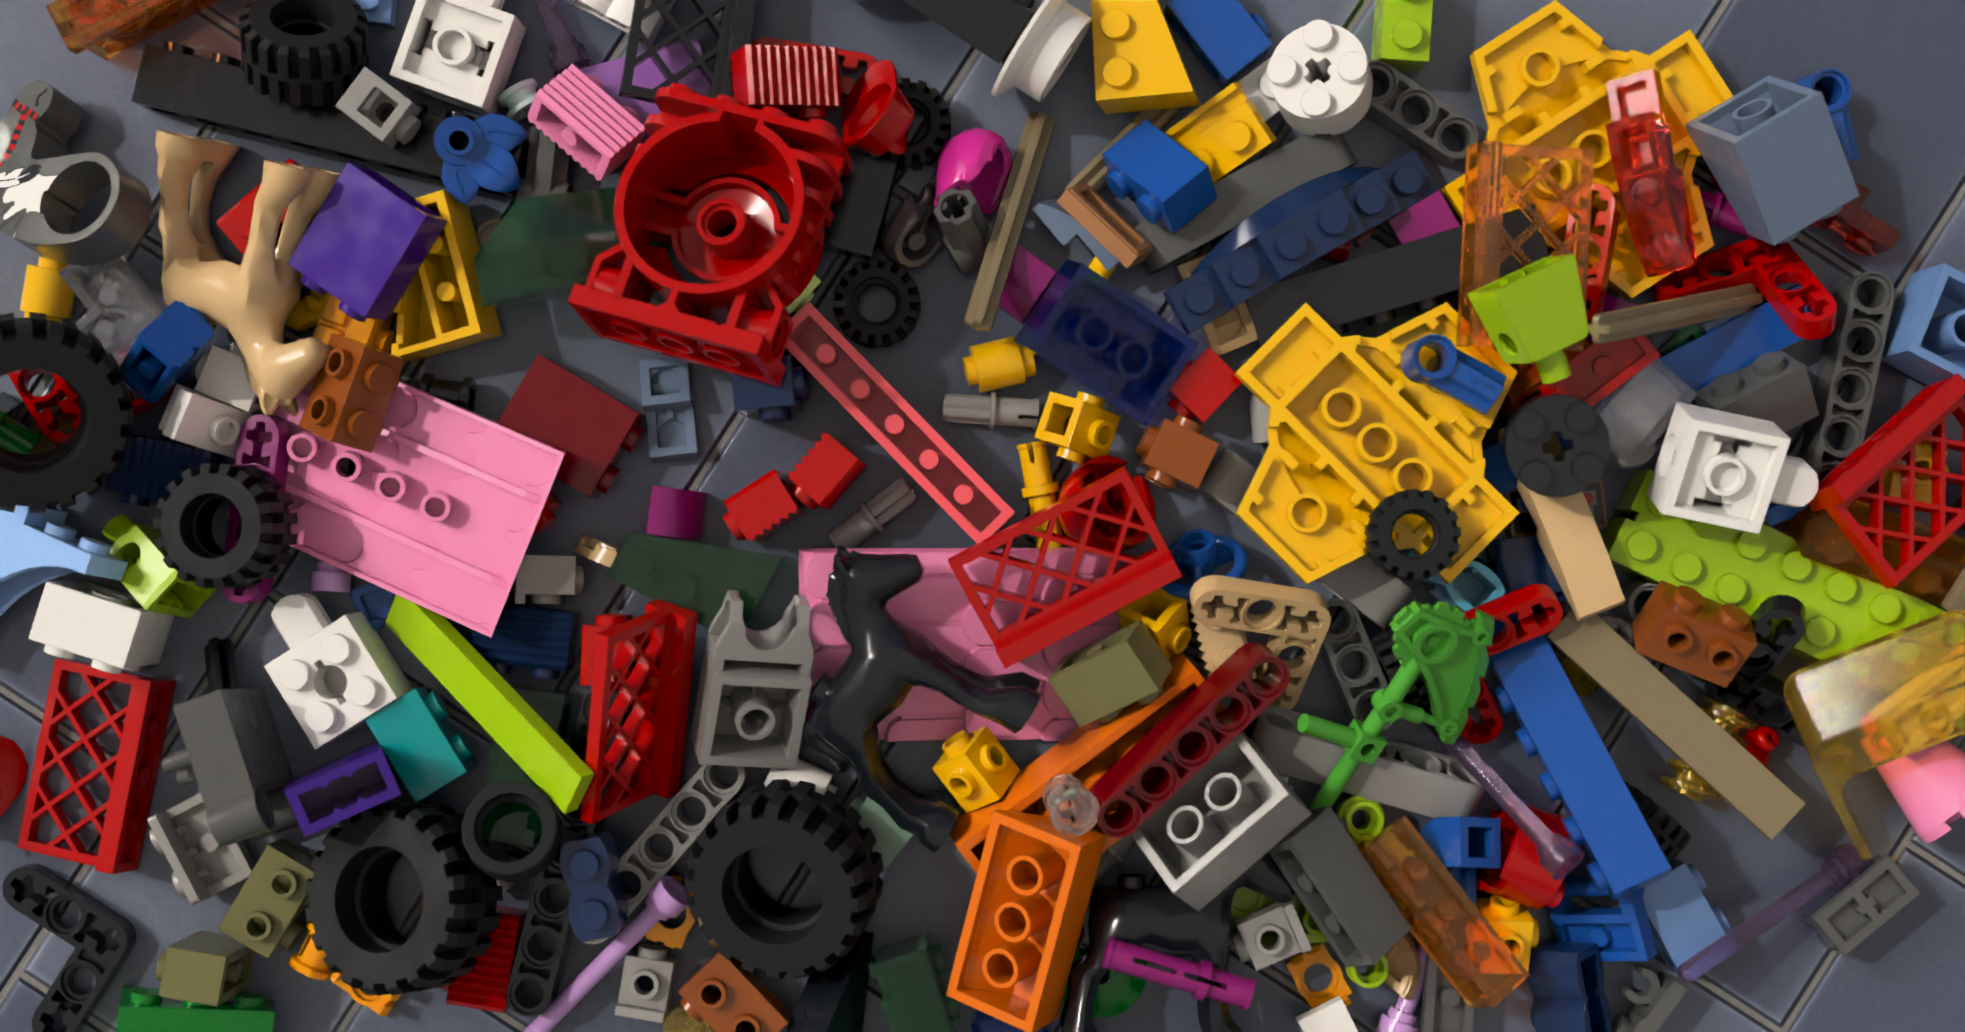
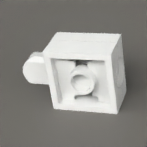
[389,0,526,115]
[1647,402,1819,534]
[264,593,413,750]

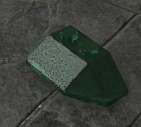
[473,187,671,307]

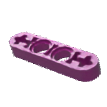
[222,414,291,603]

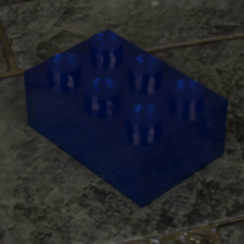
[1013,259,1200,426]

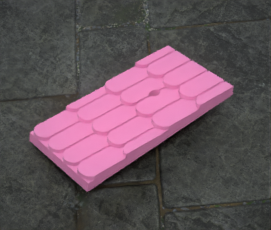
[227,337,566,638]
[798,548,1121,742]

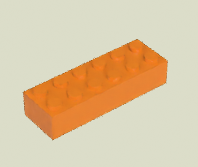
[950,652,1226,873]

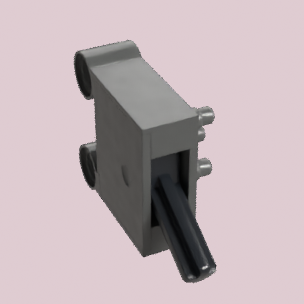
[161,637,299,847]

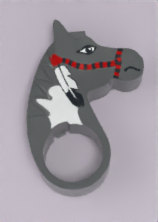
[0,80,152,266]

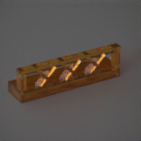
[1356,816,1530,1008]

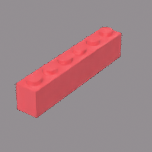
[786,301,1015,543]

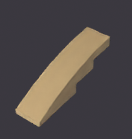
[1497,428,1625,621]

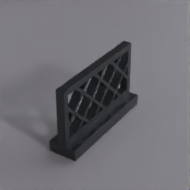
[619,0,757,104]

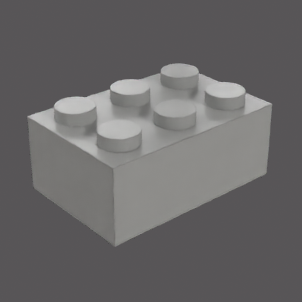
[1131,732,1312,912]

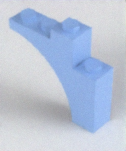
[0,504,128,617]

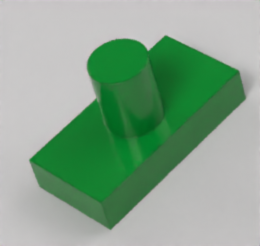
[0,392,41,454]

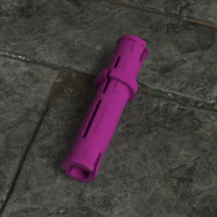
[1101,937,1255,1010]

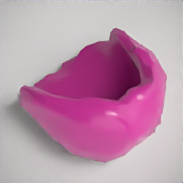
[934,127,1011,215]

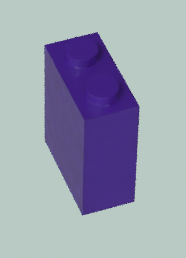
[287,162,447,322]
[284,741,402,837]

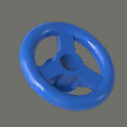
[1161,529,1249,600]

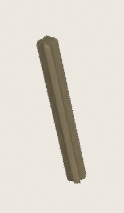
[964,111,1055,332]
[1588,283,1763,344]

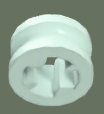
[497,78,538,122]

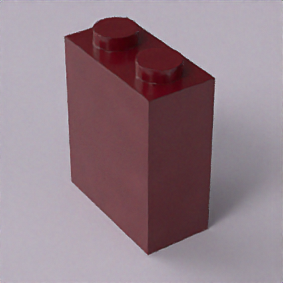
[498,354,646,498]

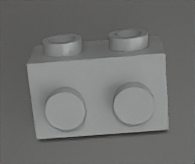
[147,792,256,905]

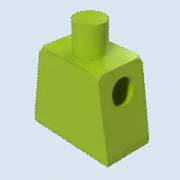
[1467,254,1589,384]
[102,514,217,619]

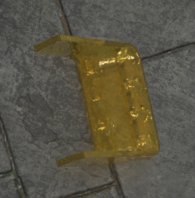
[1783,610,1965,861]

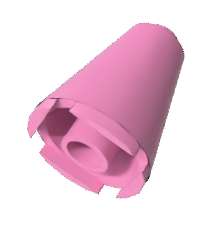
[1858,715,1965,844]

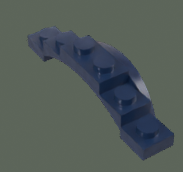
[1163,149,1438,335]

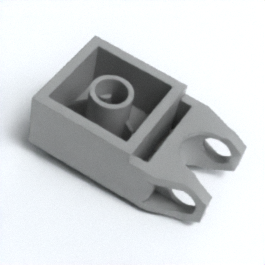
[690,590,814,769]

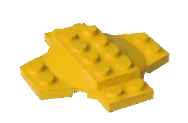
[1441,0,1733,300]
[1234,302,1520,584]

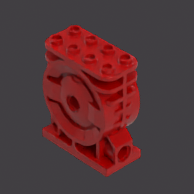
[567,83,853,387]

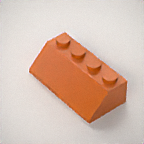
[946,809,1107,1032]

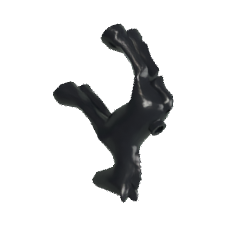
[803,546,1041,853]
[1060,852,1295,1032]

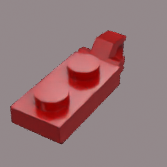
[1537,335,1661,407]

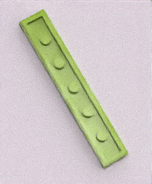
[385,595,594,814]

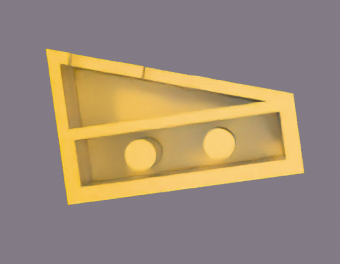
[1091,0,1201,115]
[391,190,502,361]

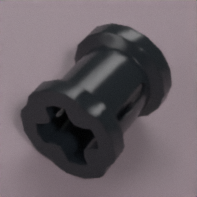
[419,373,477,412]

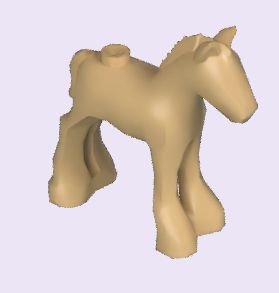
[155,129,341,416]

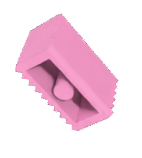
[527,64,646,181]

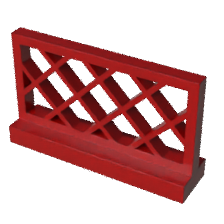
[1808,373,1965,589]
[948,466,1182,669]
[580,599,698,824]
[17,658,176,874]

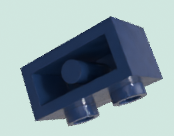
[731,355,809,423]

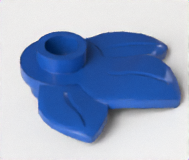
[433,113,527,205]

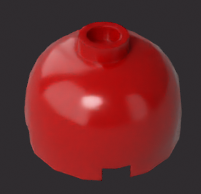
[1058,455,1156,552]

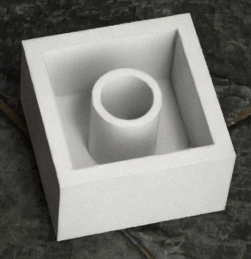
[28,580,174,674]

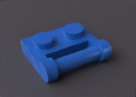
[1548,874,1658,961]

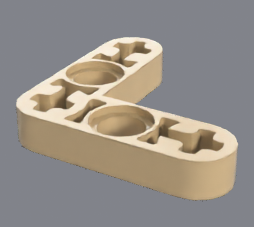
[1189,575,1331,710]

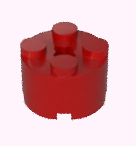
[1476,797,1582,909]

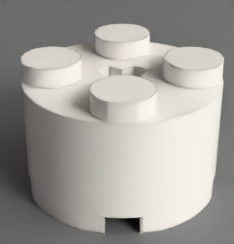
[1267,20,1373,136]

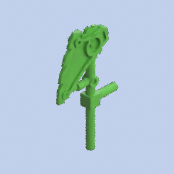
[1297,601,1494,810]

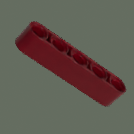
[1086,642,1290,838]

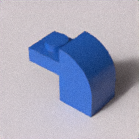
[1412,816,1501,918]

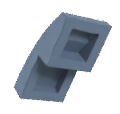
[1032,195,1121,271]
[639,357,700,463]

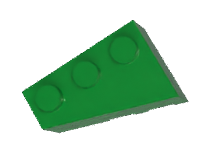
[116,985,275,1032]

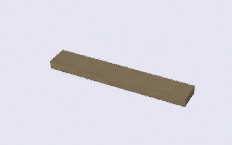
[1545,608,1806,840]

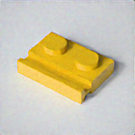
[1164,81,1277,184]

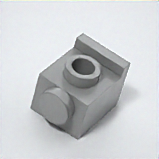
[335,67,422,149]
[509,554,584,604]
[1233,900,1312,971]
[614,944,679,1023]

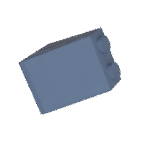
[1685,75,1860,246]

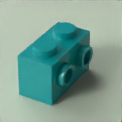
[364,686,476,803]

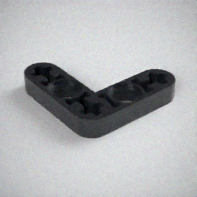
[1704,595,1838,749]
[3,864,136,1032]

